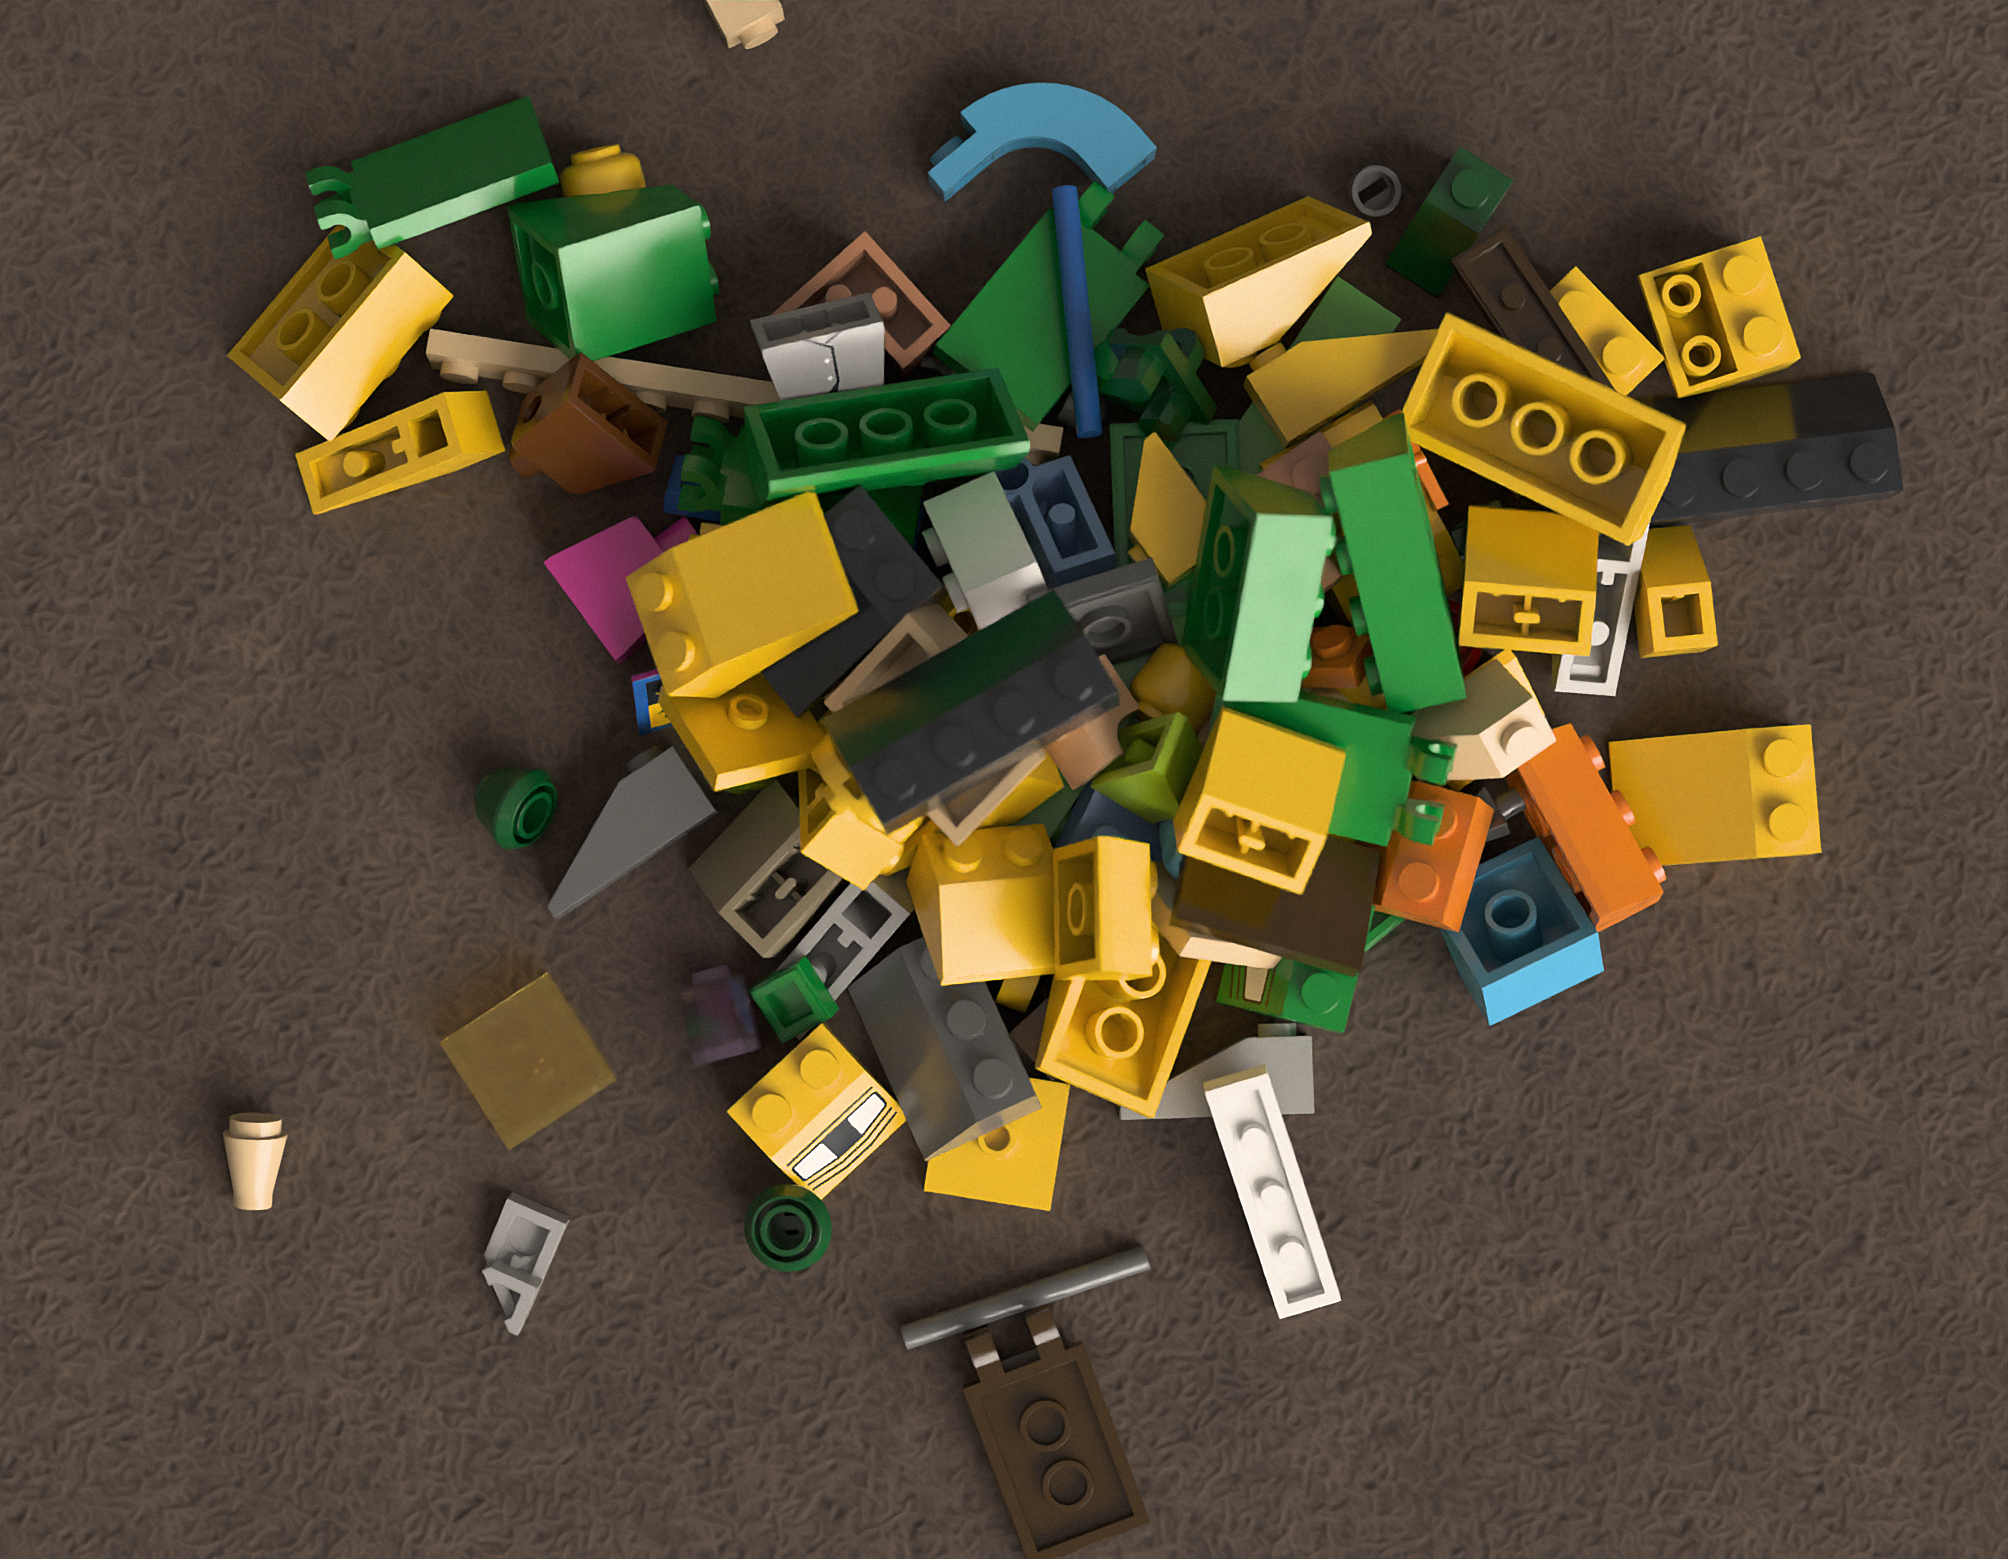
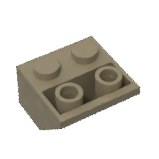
[688,777,851,958]

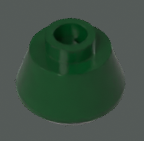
[474,766,557,850]
[744,1184,832,1272]

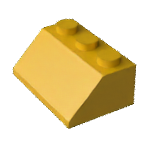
[227,225,454,442]

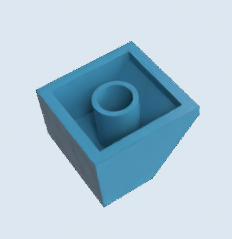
[1439,837,1604,1026]

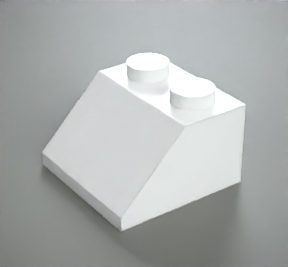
[922,471,1048,630]

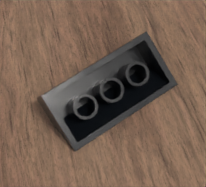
[1640,373,1904,528]
[821,589,1119,836]

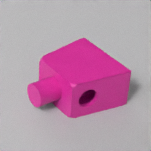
[544,515,697,664]

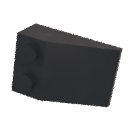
[760,485,949,718]

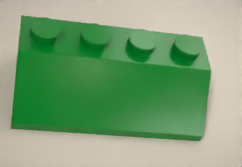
[744,368,1030,508]
[1319,413,1467,713]

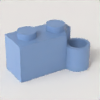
[990,455,1116,589]

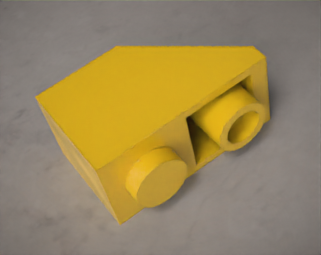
[1634,525,1718,658]

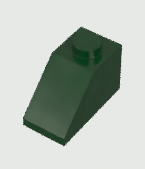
[1384,146,1514,298]

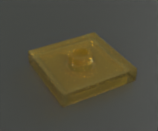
[439,972,618,1150]

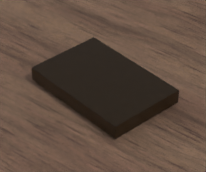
[1169,836,1381,977]

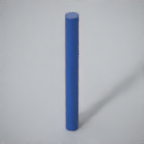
[1052,185,1103,438]

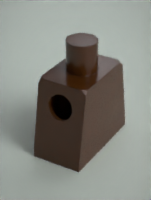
[509,352,668,495]

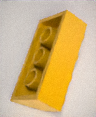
[1401,313,1686,546]

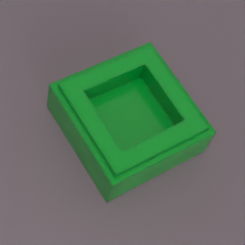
[748,956,839,1043]

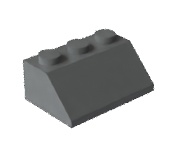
[847,937,1042,1162]

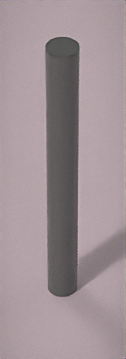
[900,1245,1150,1350]

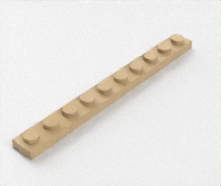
[426,329,1063,467]

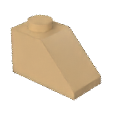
[1412,659,1557,782]

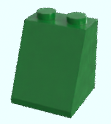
[507,184,719,361]

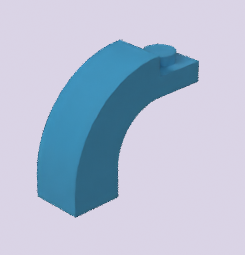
[928,83,1157,202]

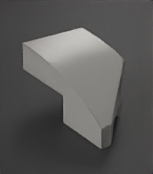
[482,1192,571,1336]

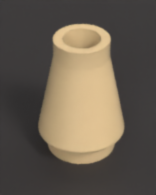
[223,1112,288,1210]

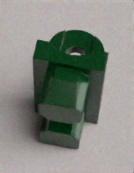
[1108,328,1217,441]

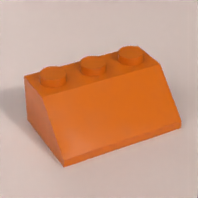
[1504,723,1666,933]

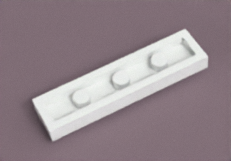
[1203,1064,1341,1319]

